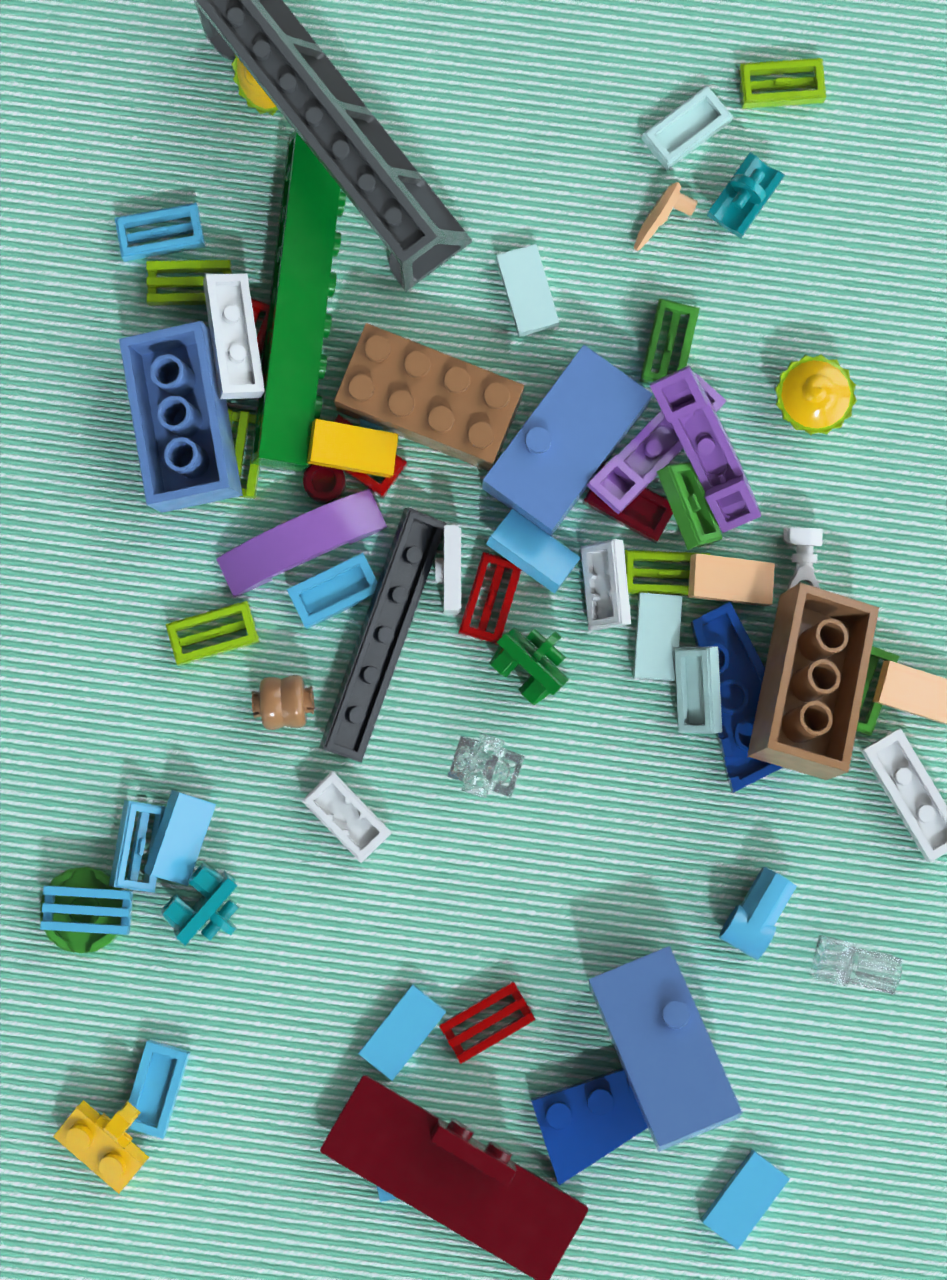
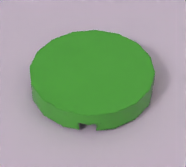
[40,867,123,954]

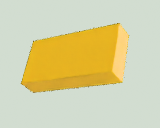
[307,419,399,478]

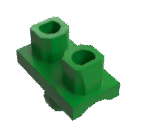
[489,627,569,705]

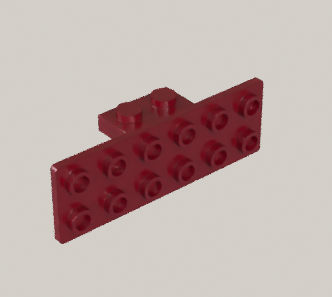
[320,1075,588,1280]

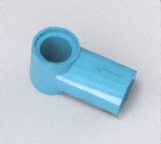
[719,867,797,960]

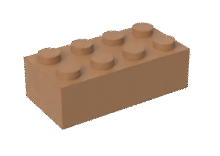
[334,323,525,471]
[747,582,879,780]

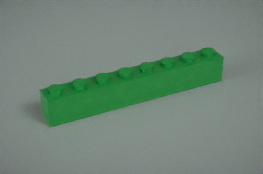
[251,130,346,472]

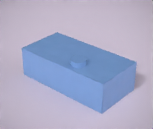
[119,321,243,513]
[482,345,653,536]
[589,946,742,1152]

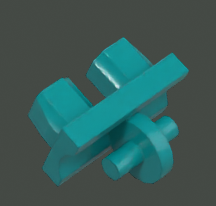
[706,152,785,239]
[161,863,239,946]

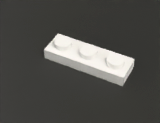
[203,273,265,400]
[861,728,947,862]

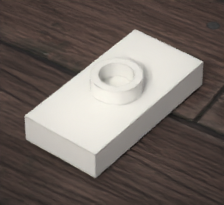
[435,525,461,615]
[580,539,631,630]
[302,771,392,863]

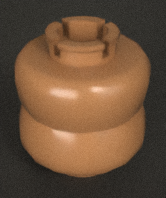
[252,675,315,730]

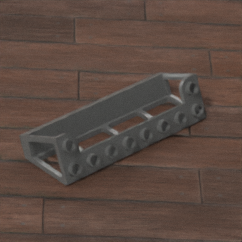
[194,0,472,291]

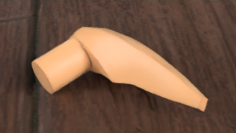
[633,182,698,251]

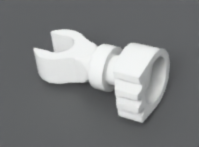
[783,528,823,590]

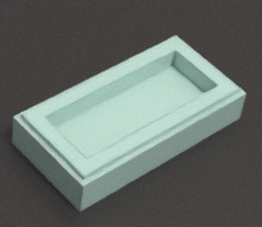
[641,85,733,170]
[496,244,559,337]
[633,593,682,681]
[674,646,722,734]

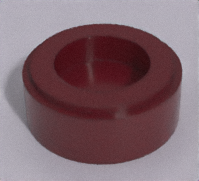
[303,464,346,504]

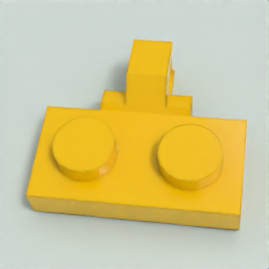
[53,1100,149,1194]

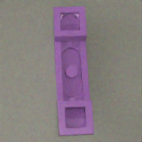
[650,366,761,533]
[587,373,727,514]
[216,489,388,598]

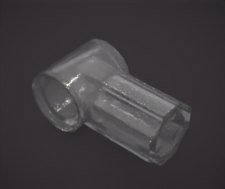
[810,935,902,995]

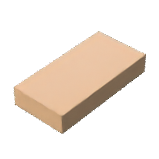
[688,553,775,606]
[873,661,947,725]

